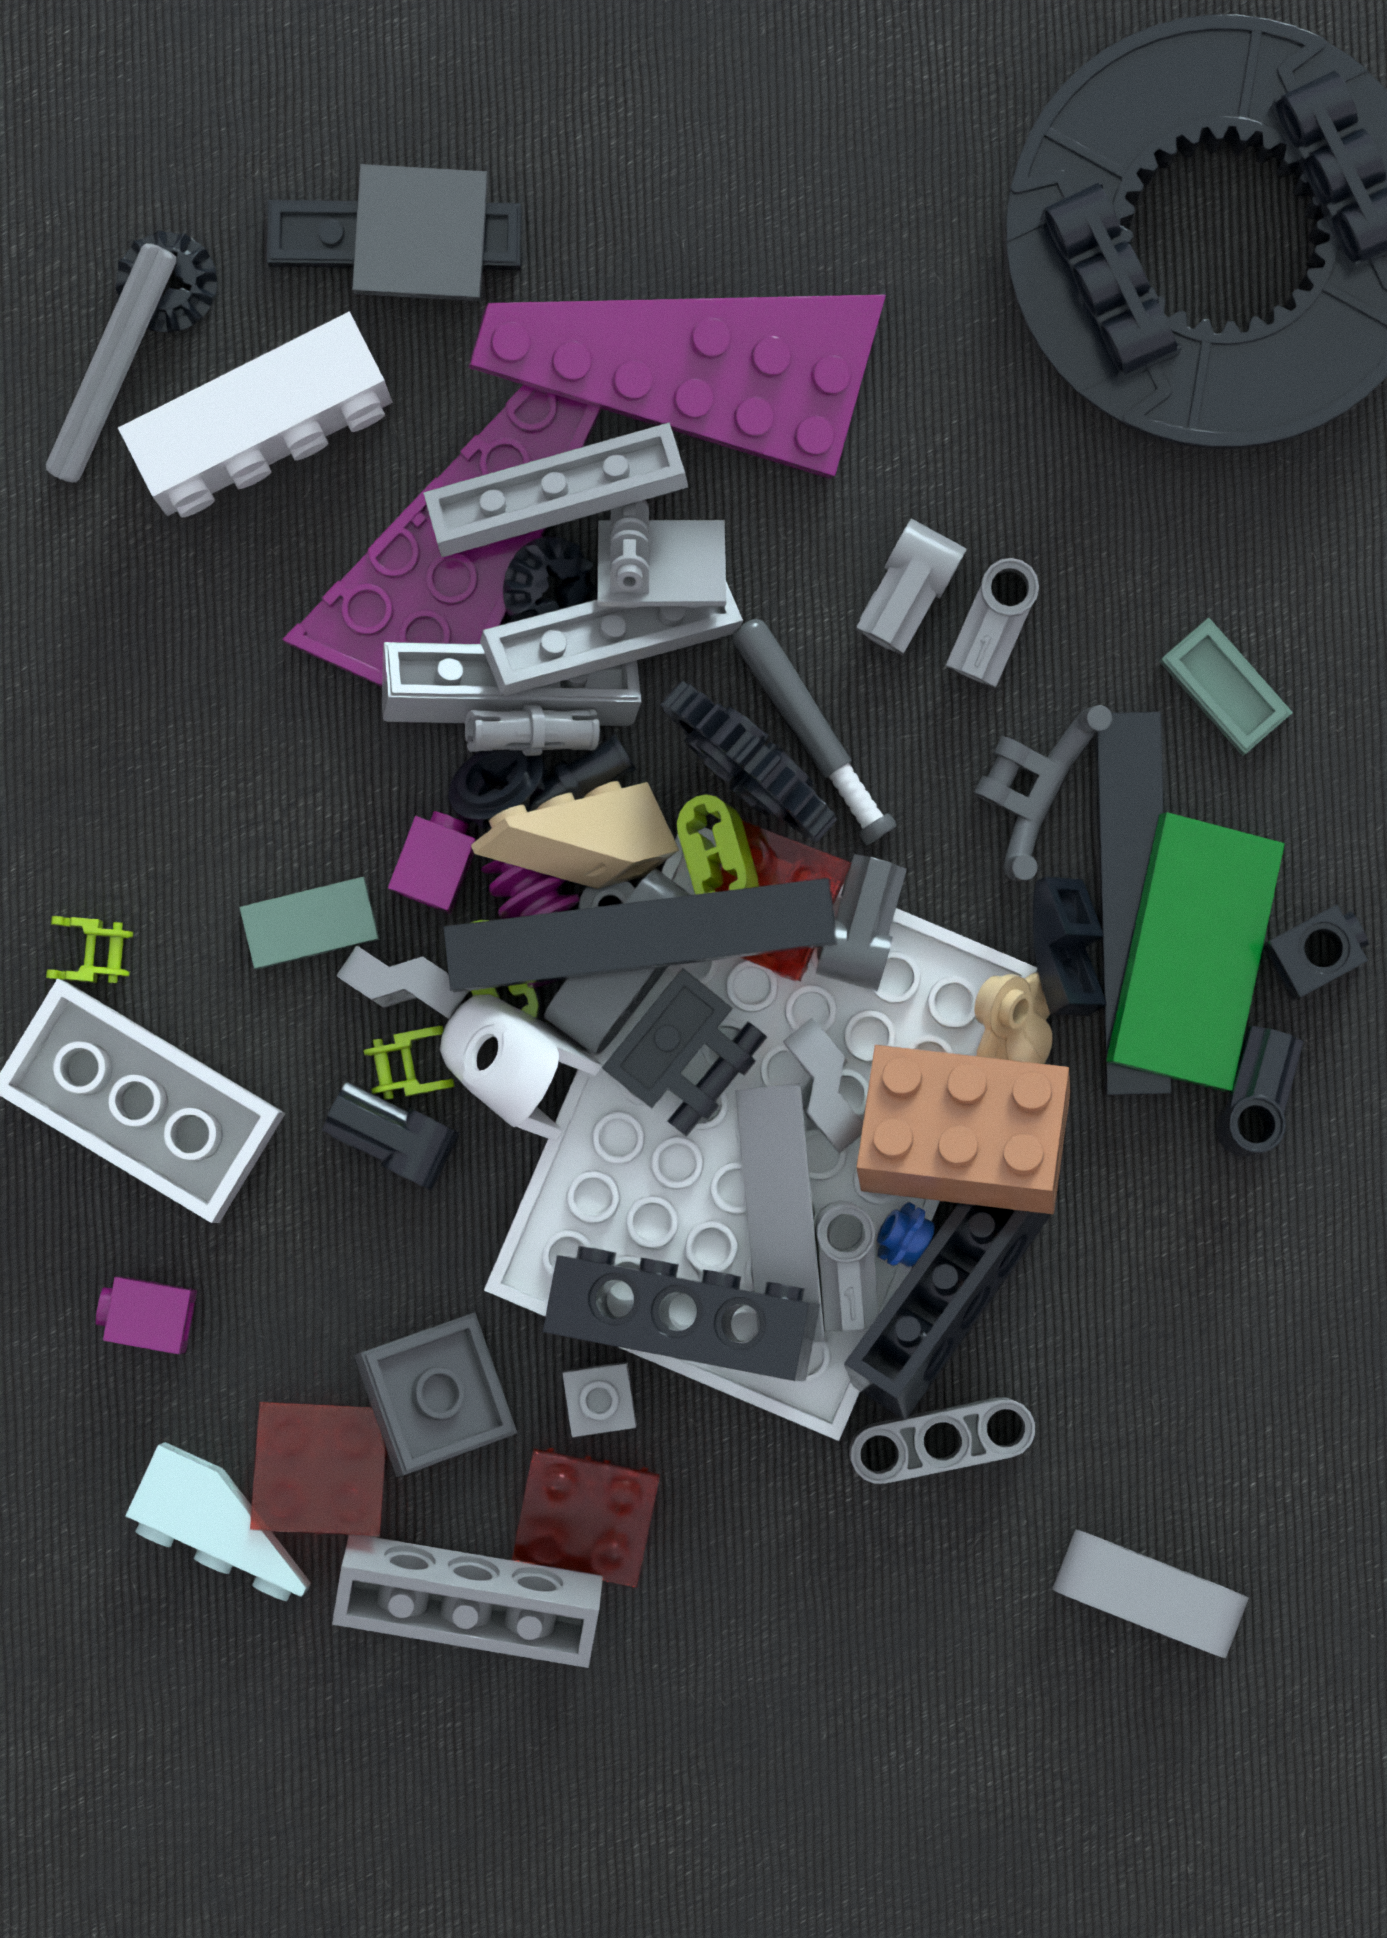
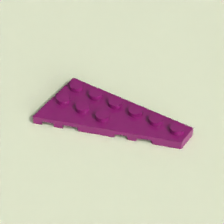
[468,295,886,479]
[282,385,602,687]

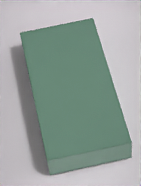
[1159,618,1293,756]
[240,877,380,970]

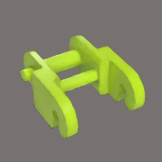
[46,916,133,983]
[363,1026,455,1100]

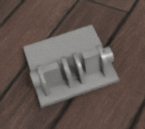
[597,500,726,608]

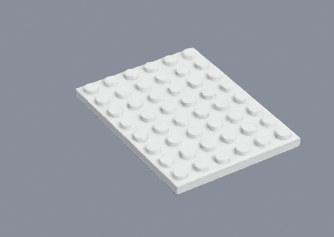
[484,828,1037,1441]

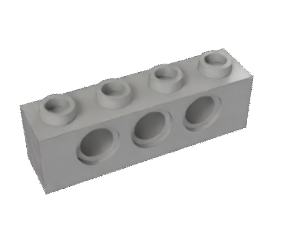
[332,1533,603,1668]

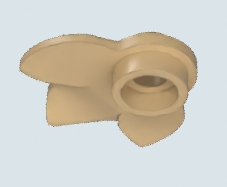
[974,972,1053,1064]

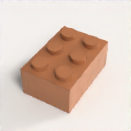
[856,1045,1070,1214]

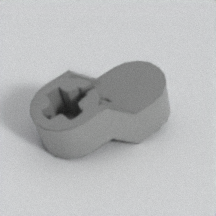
[336,946,469,1019]
[783,1018,863,1153]

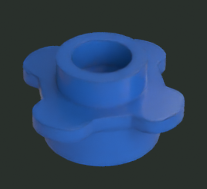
[877,1202,935,1267]

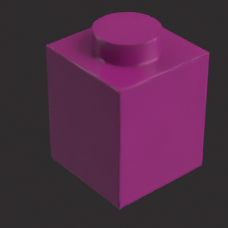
[388,811,476,914]
[96,1276,197,1354]

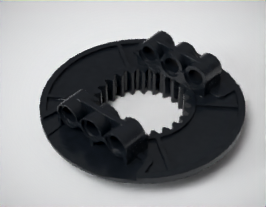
[1006,14,1387,449]

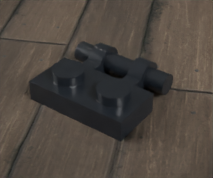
[602,968,767,1137]

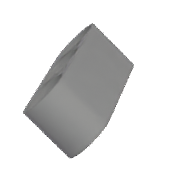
[849,1397,1035,1484]
[1052,1529,1249,1658]

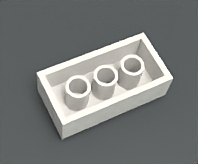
[118,312,393,517]
[0,979,286,1223]

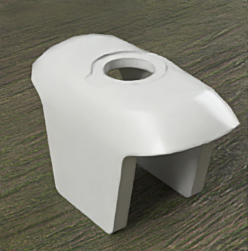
[440,995,603,1141]

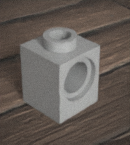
[563,1361,637,1437]

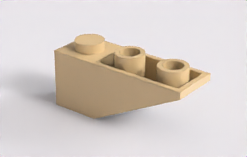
[471,781,679,889]

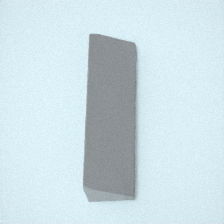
[382,642,641,726]
[735,1083,825,1342]

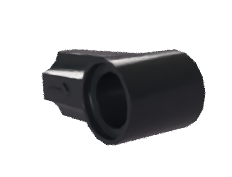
[1216,1026,1304,1156]
[322,1082,460,1190]

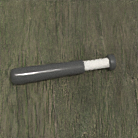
[732,619,897,846]

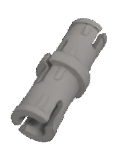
[465,705,600,756]

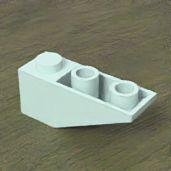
[126,1442,311,1601]

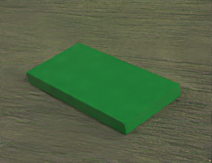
[1106,812,1285,1092]

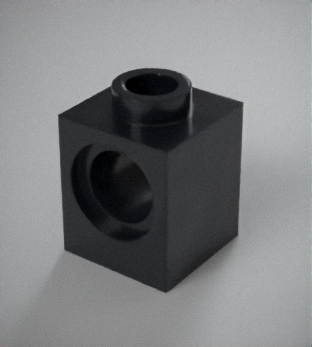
[1263,904,1369,1000]

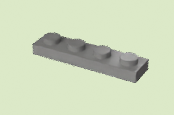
[423,423,688,557]
[480,582,743,697]

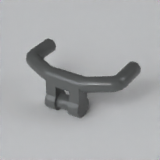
[974,705,1112,881]

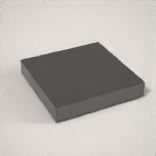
[352,164,488,302]
[354,1312,517,1477]

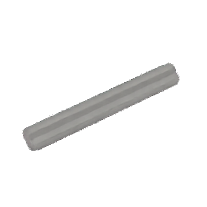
[46,243,176,482]

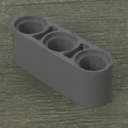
[544,869,691,1056]

